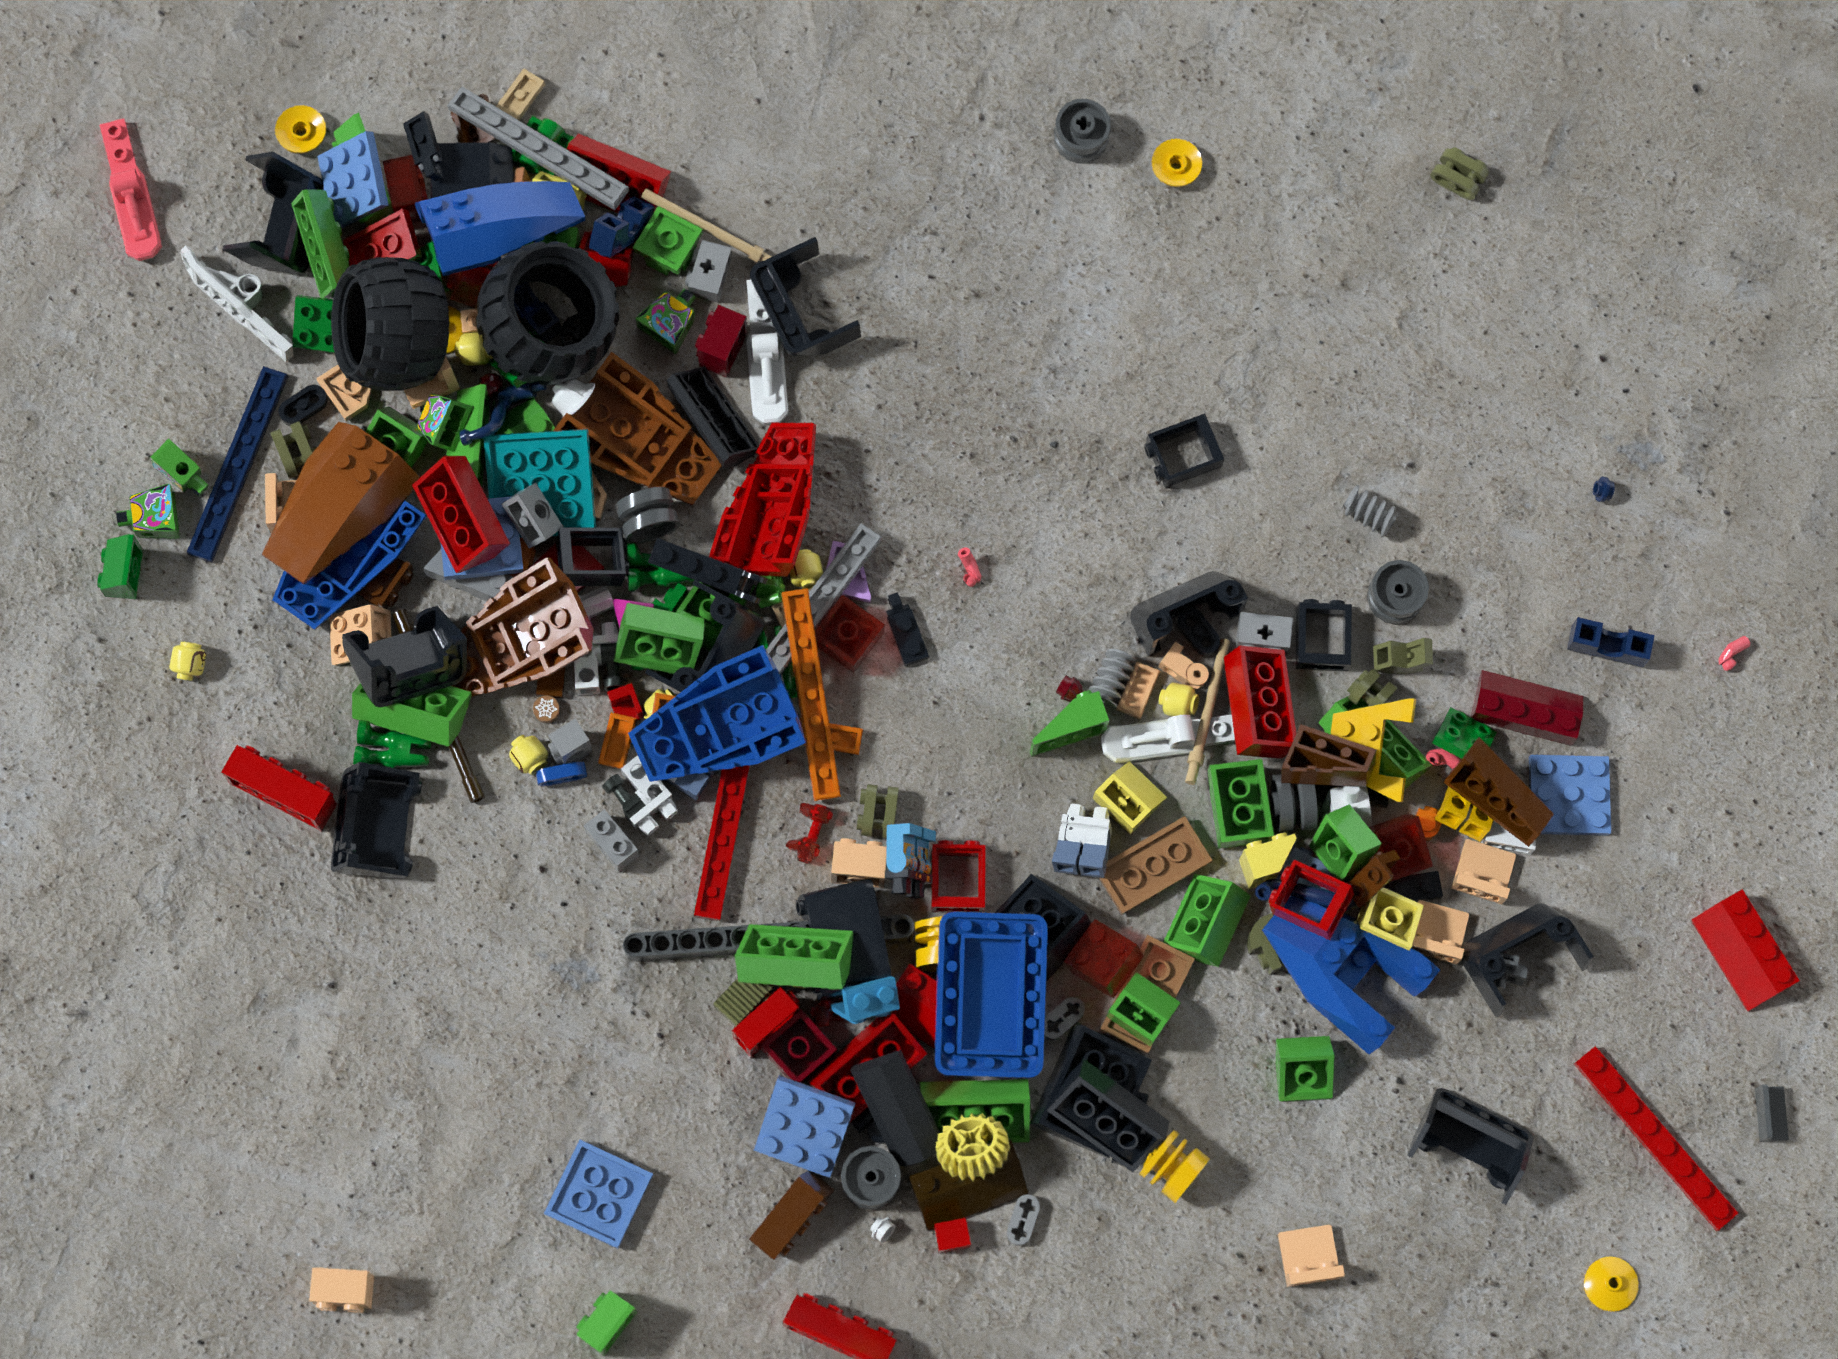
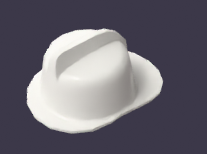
[552,379,595,418]

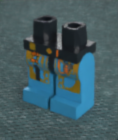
[885,823,936,899]

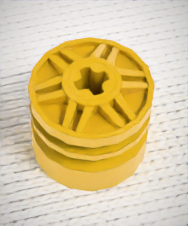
[915,916,943,972]
[1139,1130,1210,1203]

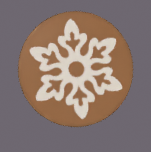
[533,695,560,723]

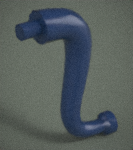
[460,381,547,446]
[1255,879,1358,911]

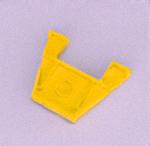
[1331,698,1416,802]

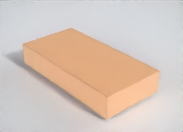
[1116,662,1160,720]

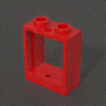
[931,840,986,913]
[1269,860,1354,940]
[732,987,799,1058]

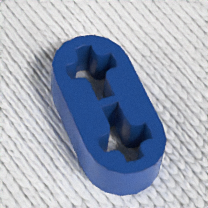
[536,762,587,786]

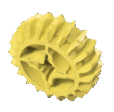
[936,1113,1010,1181]

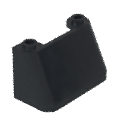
[1130,571,1248,657]
[342,606,467,708]
[331,762,422,879]
[796,879,891,1001]

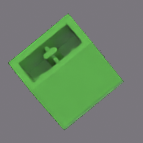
[1106,972,1181,1047]

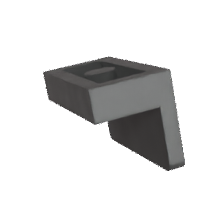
[1755,1084,1789,1142]

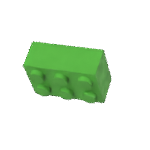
[1207,759,1274,849]

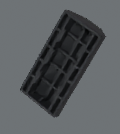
[667,367,759,469]
[850,1050,940,1167]

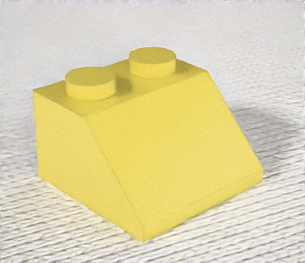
[1357,887,1424,950]

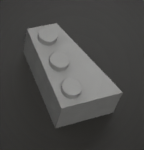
[423,550,513,601]

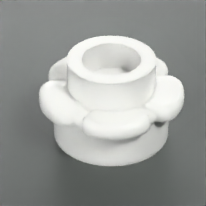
[870,1217,895,1243]

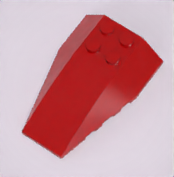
[709,423,816,577]

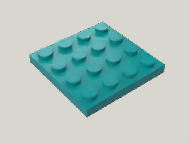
[484,429,596,538]

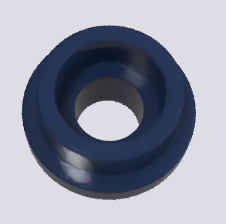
[1593,476,1615,502]

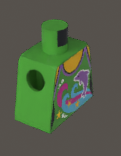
[636,289,696,354]
[417,393,472,452]
[151,438,209,496]
[116,484,180,539]

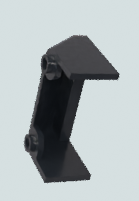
[222,152,324,274]
[750,237,861,356]
[645,580,765,692]
[1461,903,1594,1018]
[1407,1088,1534,1205]

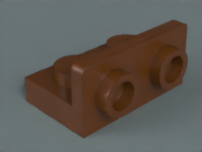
[357,558,414,609]

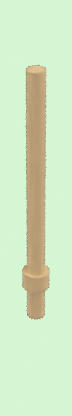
[641,189,772,262]
[1185,639,1230,785]

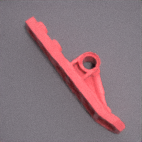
[100,118,162,261]

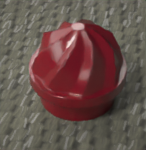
[478,373,503,400]
[1056,675,1083,702]

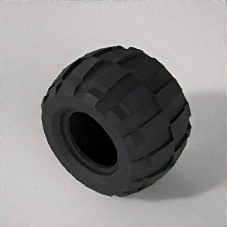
[331,257,449,391]

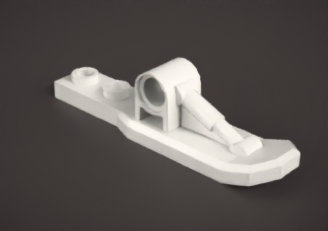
[180,246,293,362]
[746,280,789,425]
[1101,715,1235,763]

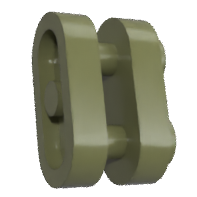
[1430,147,1489,200]
[270,421,316,479]
[1347,669,1398,707]
[857,784,899,839]

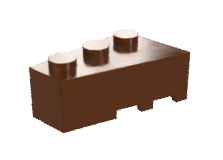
[1281,724,1376,787]
[749,1170,835,1260]

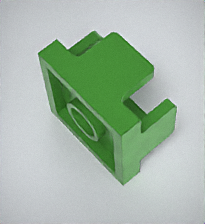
[633,206,703,275]

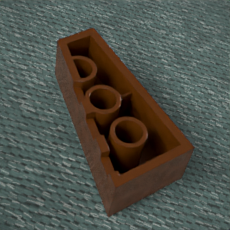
[1444,737,1554,847]

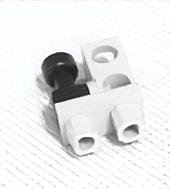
[574,622,625,696]
[602,755,678,836]

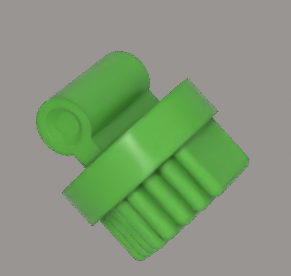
[756,576,785,609]

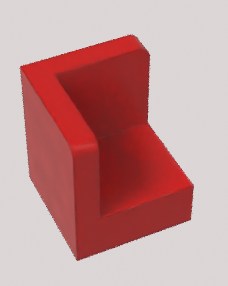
[607,683,644,720]
[934,1218,971,1253]

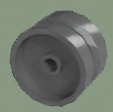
[1054,99,1111,163]
[615,487,681,544]
[1367,560,1429,625]
[1271,775,1318,833]
[841,1146,901,1210]

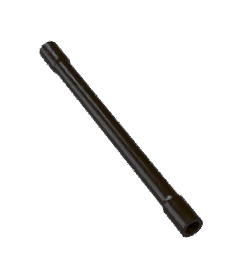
[392,609,485,803]

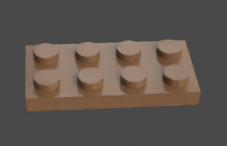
[1094,816,1213,915]
[1099,935,1195,1055]

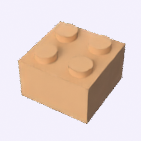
[831,838,887,888]
[309,1267,374,1313]

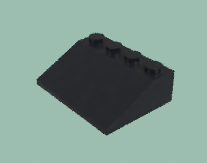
[430,142,513,241]
[995,874,1095,982]
[1030,1025,1152,1158]

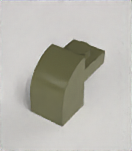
[1373,638,1433,674]
[1247,913,1282,975]

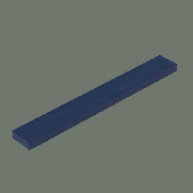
[186,366,288,563]

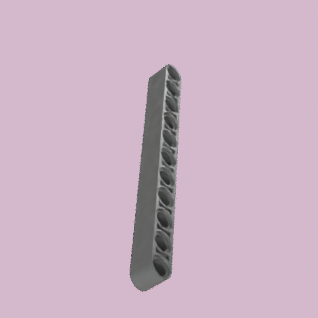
[623,914,914,961]

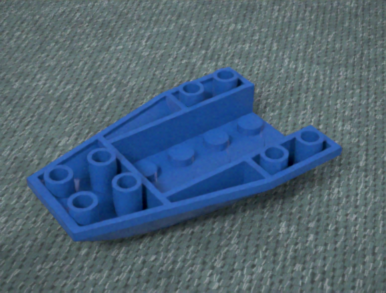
[272,501,427,630]

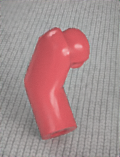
[958,547,982,587]
[1718,636,1750,671]
[1426,748,1460,769]

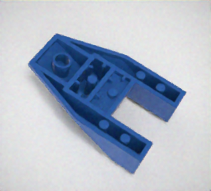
[1262,895,1440,1055]

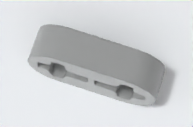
[1044,997,1085,1041]
[1006,1194,1040,1246]

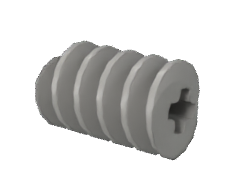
[1342,485,1399,538]
[1089,649,1138,708]

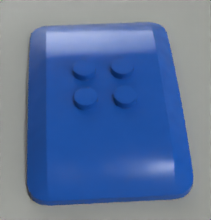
[935,912,1048,1078]

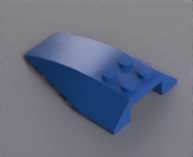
[415,181,586,276]
[628,645,806,782]

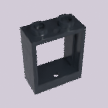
[1144,413,1225,488]
[556,528,629,586]
[1296,599,1352,671]

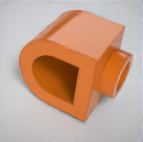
[1411,806,1442,842]

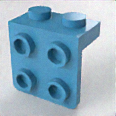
[831,976,900,1024]

